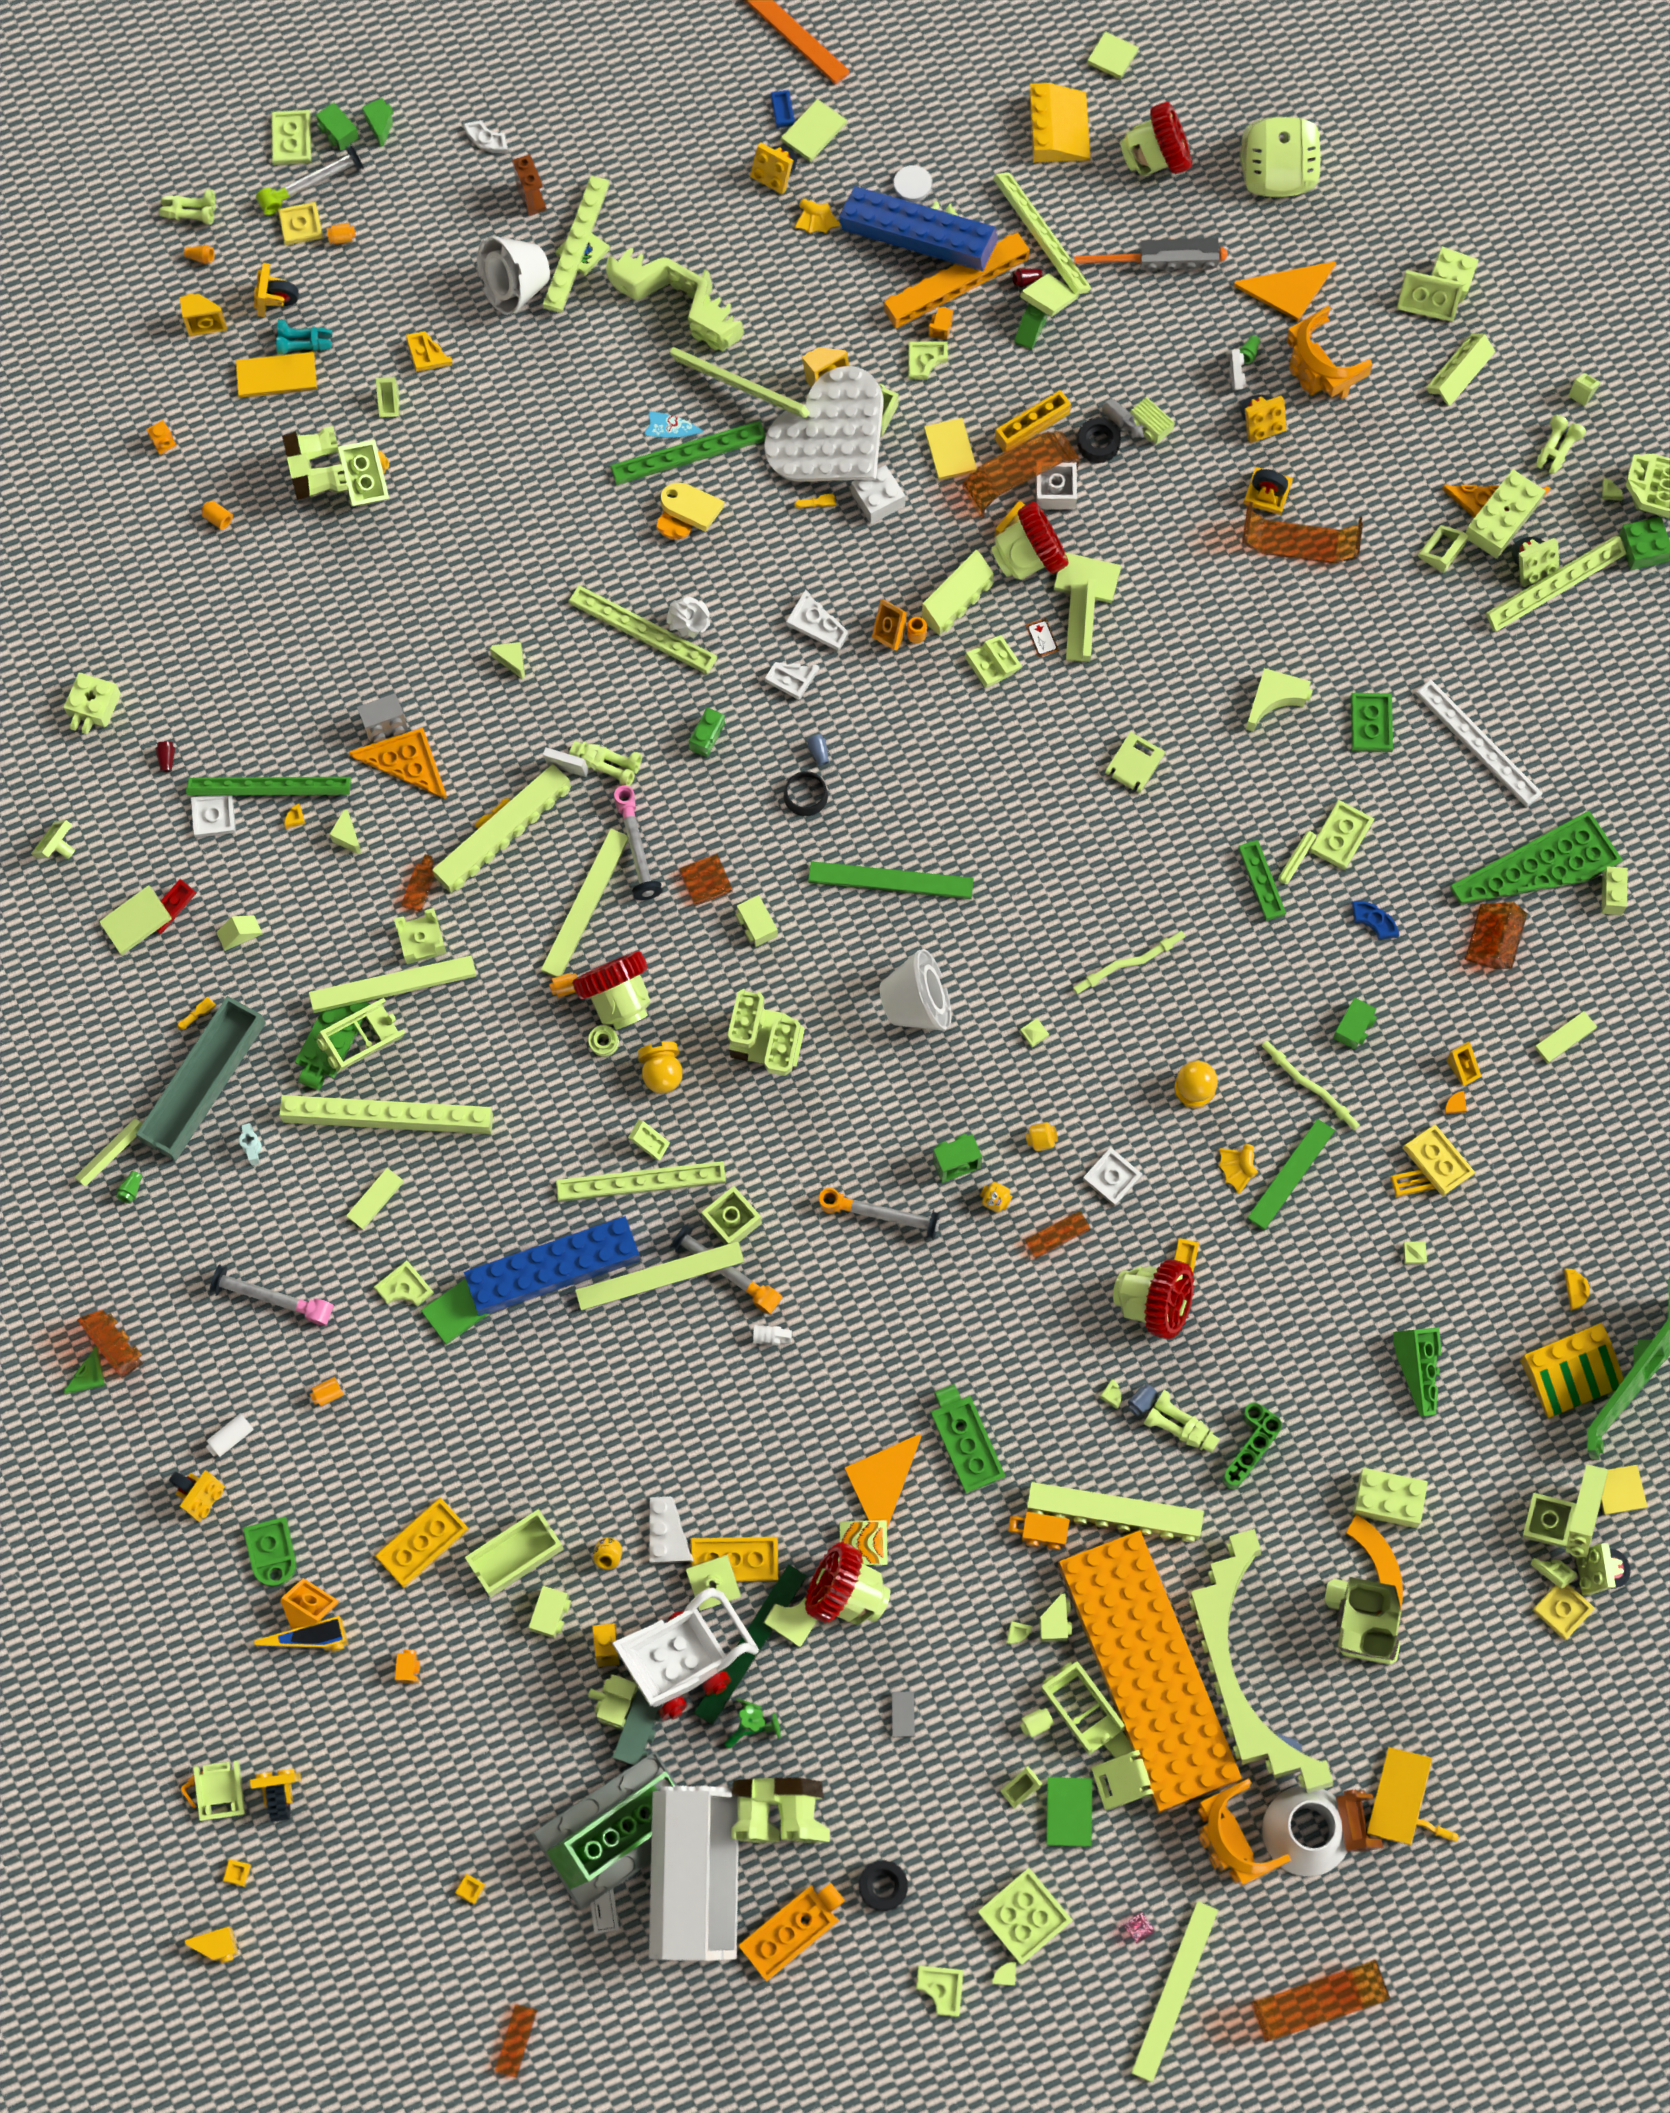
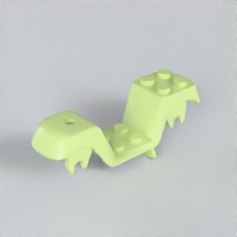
[606,248,744,351]

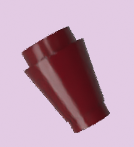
[1012,268,1042,288]
[155,741,175,772]

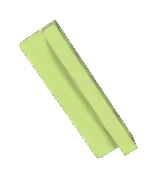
[1426,333,1495,405]
[1066,579,1096,662]

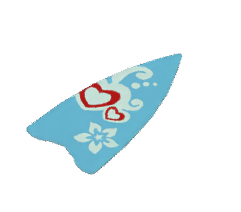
[645,411,704,438]

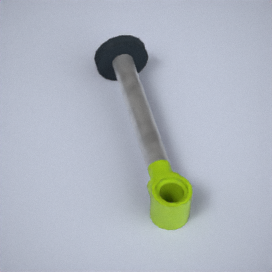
[256,144,364,215]

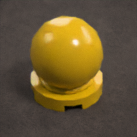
[638,1042,683,1094]
[1174,1060,1218,1109]

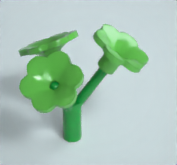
[724,1698,782,1749]

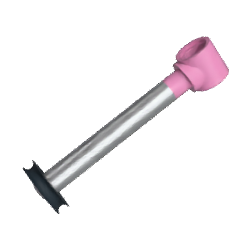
[614,785,663,900]
[210,1264,334,1326]

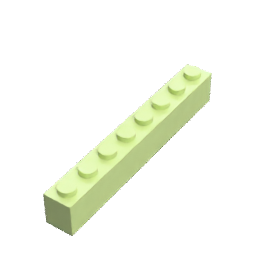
[432,764,571,893]
[1026,1482,1204,1542]

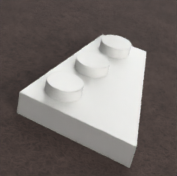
[786,590,849,651]
[649,1496,694,1564]

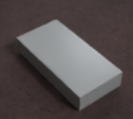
[892,1692,915,1737]

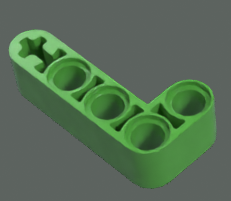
[1223,1403,1282,1490]

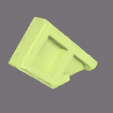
[1531,1558,1577,1589]

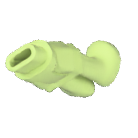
[569,741,642,787]
[1143,1390,1220,1453]

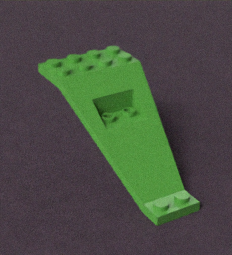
[1587,1277,1670,1460]

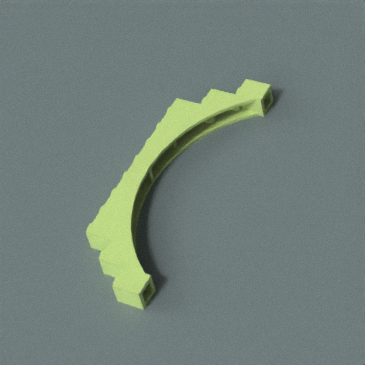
[1188,1529,1333,1793]

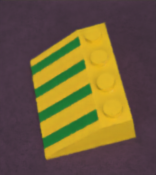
[1520,1323,1624,1419]

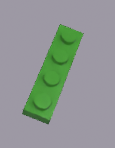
[1238,840,1286,921]

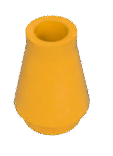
[184,245,215,264]

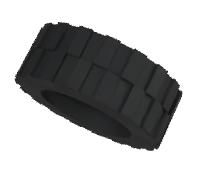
[1077,417,1121,463]
[859,1860,908,1912]

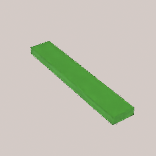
[1247,1119,1335,1231]

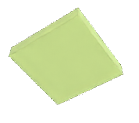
[1087,32,1139,80]

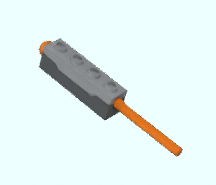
[1074,238,1228,272]

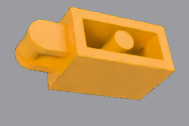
[1008,1512,1070,1551]

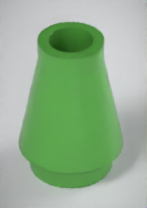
[1240,335,1261,364]
[116,1171,143,1204]

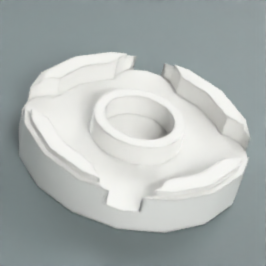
[894,165,932,202]

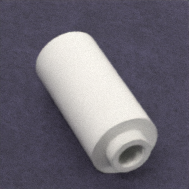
[206,1413,254,1457]

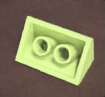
[337,440,389,506]

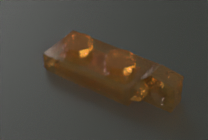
[401,854,434,912]

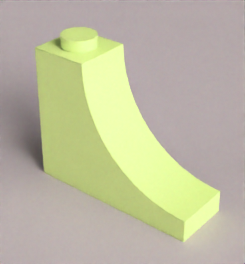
[1246,668,1313,732]

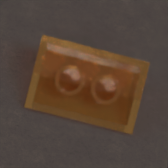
[1465,902,1528,970]
[77,1309,143,1379]

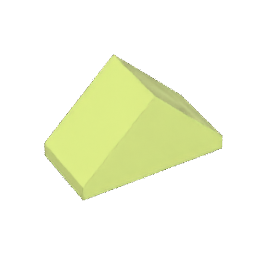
[1568,373,1601,406]
[376,377,399,417]
[490,642,525,679]
[330,809,362,854]
[216,915,262,951]
[1000,1766,1042,1808]

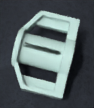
[239,1123,262,1166]

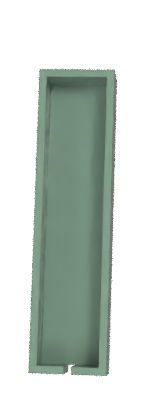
[136,996,266,1161]

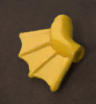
[794,198,841,234]
[1218,1144,1258,1194]

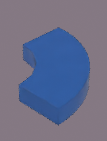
[1351,901,1399,940]

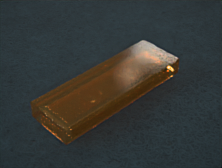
[1025,1211,1091,1259]
[495,2004,538,2078]

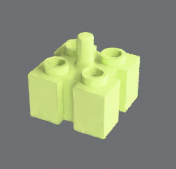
[588,1674,638,1730]

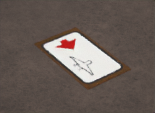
[1026,618,1059,657]

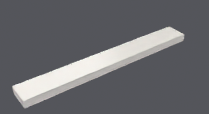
[1415,680,1543,808]

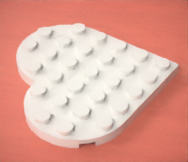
[765,366,883,482]

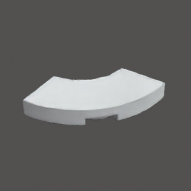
[464,120,508,154]

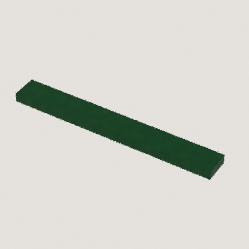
[694,1564,807,1726]

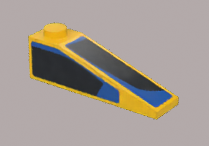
[254,1616,349,1652]

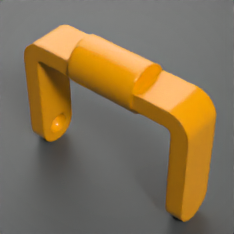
[181,1771,203,1809]

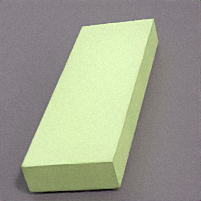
[1535,1011,1597,1064]
[346,1168,404,1230]

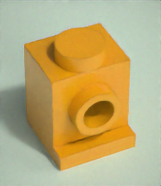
[929,307,953,340]
[146,420,177,455]
[395,1650,420,1684]

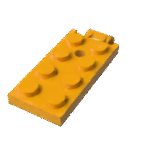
[738,1883,845,1982]

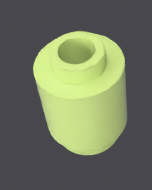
[1019,1708,1054,1738]

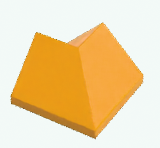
[872,599,907,650]
[280,1578,339,1629]

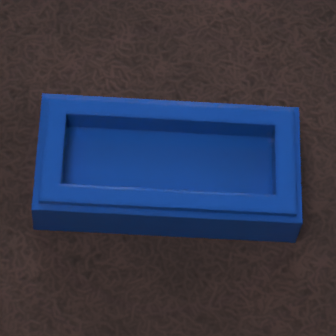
[770,90,795,129]

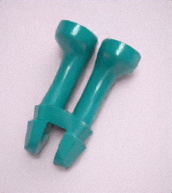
[276,319,333,355]

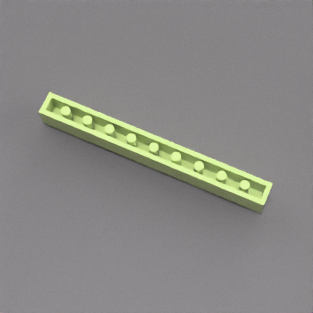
[279,1095,493,1134]

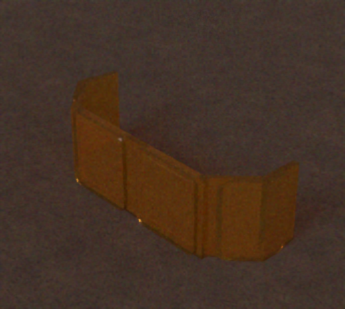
[963,431,1081,519]
[1242,502,1363,564]
[1250,1959,1390,2043]

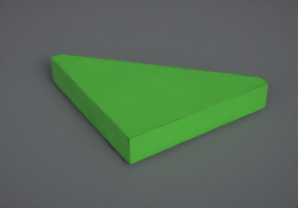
[64,1347,105,1395]

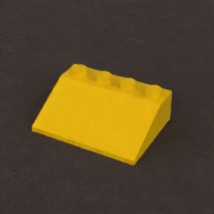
[1029,83,1091,163]

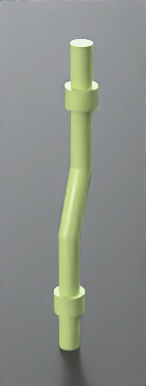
[1073,930,1186,994]
[1262,1041,1360,1131]

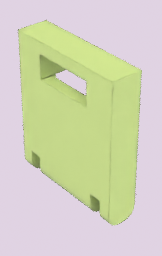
[1105,732,1165,793]
[1091,1750,1153,1811]
[194,1760,246,1821]

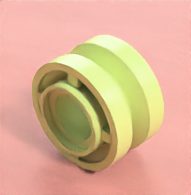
[588,1025,619,1057]

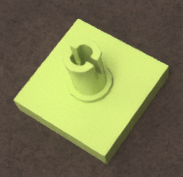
[31,820,75,859]
[686,1555,741,1611]

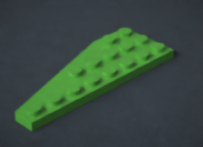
[1450,811,1623,905]

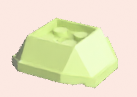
[1626,454,1670,519]

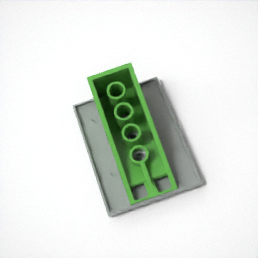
[531,1751,678,1910]

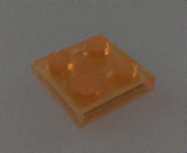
[679,854,733,906]

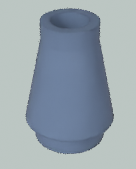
[807,734,829,766]

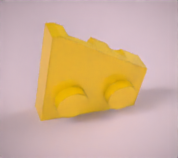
[406,331,453,372]

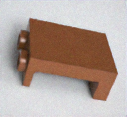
[512,154,547,216]
[1336,1789,1383,1852]

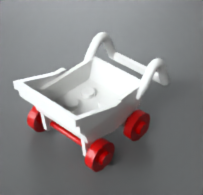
[613,1588,759,1721]

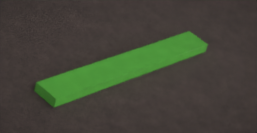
[610,421,766,485]
[186,777,352,795]
[808,861,974,899]

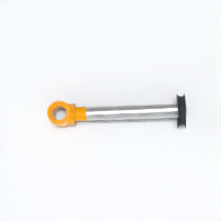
[819,1188,940,1241]
[670,1223,783,1315]

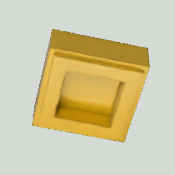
[222,1859,251,1887]
[455,1873,486,1905]

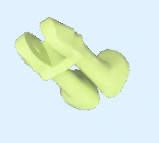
[159,190,216,225]
[1536,415,1586,474]

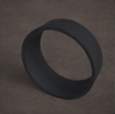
[784,771,828,816]

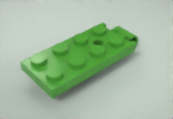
[295,1002,371,1091]
[930,1384,1006,1494]

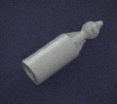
[1102,399,1144,438]

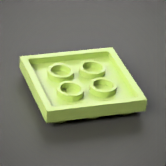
[978,1868,1073,1965]

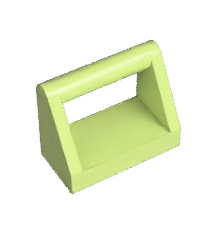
[1418,525,1469,573]

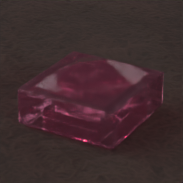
[1123,1912,1155,1944]

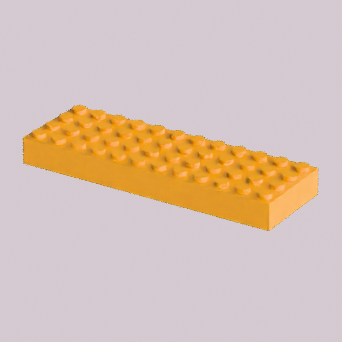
[1058,1530,1242,1814]

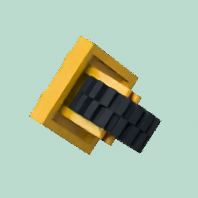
[250,1769,302,1822]

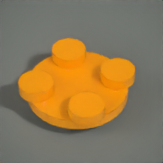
[656,510,692,540]

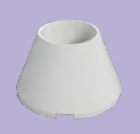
[477,236,550,315]
[880,949,952,1030]
[1262,1786,1348,1877]

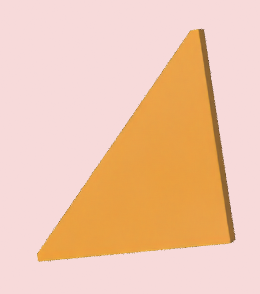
[1234,261,1336,322]
[1442,484,1551,518]
[349,727,447,799]
[844,1434,921,1529]

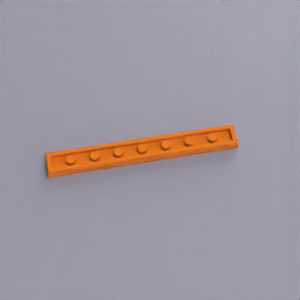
[743,0,849,85]

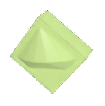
[1020,1018,1049,1047]
[1403,1242,1427,1264]

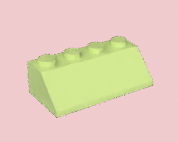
[922,550,994,636]

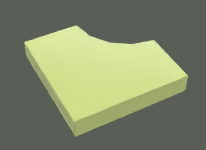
[909,342,948,380]
[374,1261,434,1307]
[763,1598,817,1647]
[916,1966,963,2017]

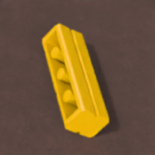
[994,390,1071,454]

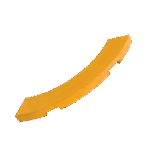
[1345,1514,1403,1616]

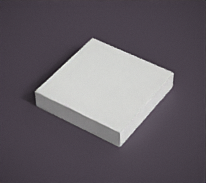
[543,748,589,777]
[191,795,236,838]
[1083,1147,1143,1207]

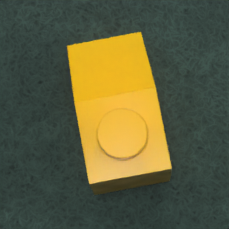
[185,1926,239,1964]

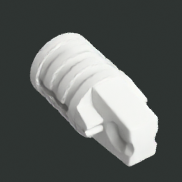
[753,1325,792,1345]

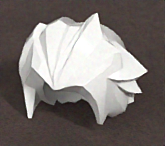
[666,597,710,639]

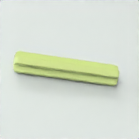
[1278,831,1316,884]

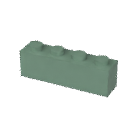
[613,1687,662,1766]

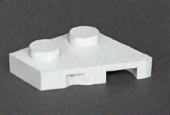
[1226,349,1246,390]
[765,662,819,700]

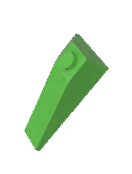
[1393,1327,1441,1416]

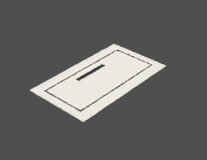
[590,1889,619,1934]

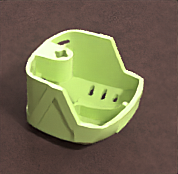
[1240,117,1321,197]

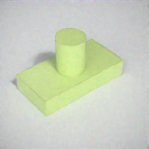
[628,1120,670,1160]

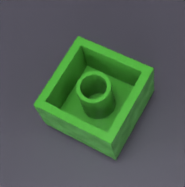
[1618,517,1670,571]
[933,1134,982,1183]

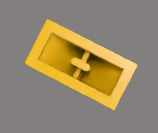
[1446,1042,1482,1086]

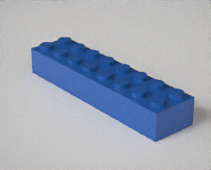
[839,186,998,271]
[464,1216,640,1316]

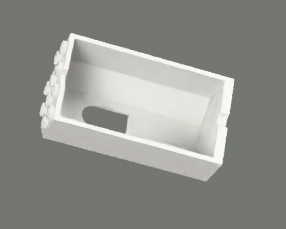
[649,1786,738,1961]

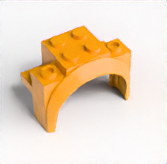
[1287,306,1373,400]
[1198,1778,1291,1887]

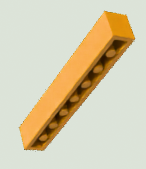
[884,232,1030,329]

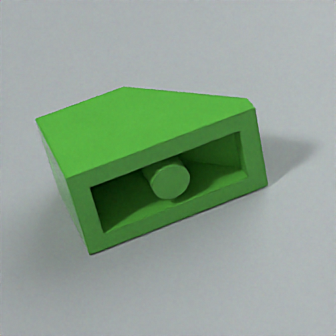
[362,98,394,147]
[1014,303,1048,350]

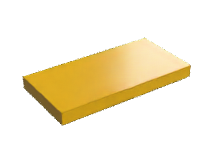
[236,352,317,398]
[375,1497,469,1588]
[691,1537,778,1582]
[1367,1747,1433,1846]

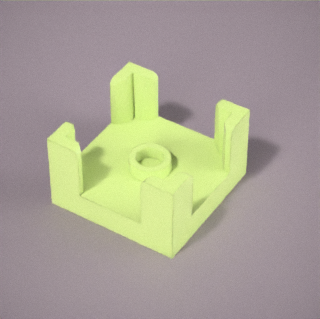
[394,908,447,964]

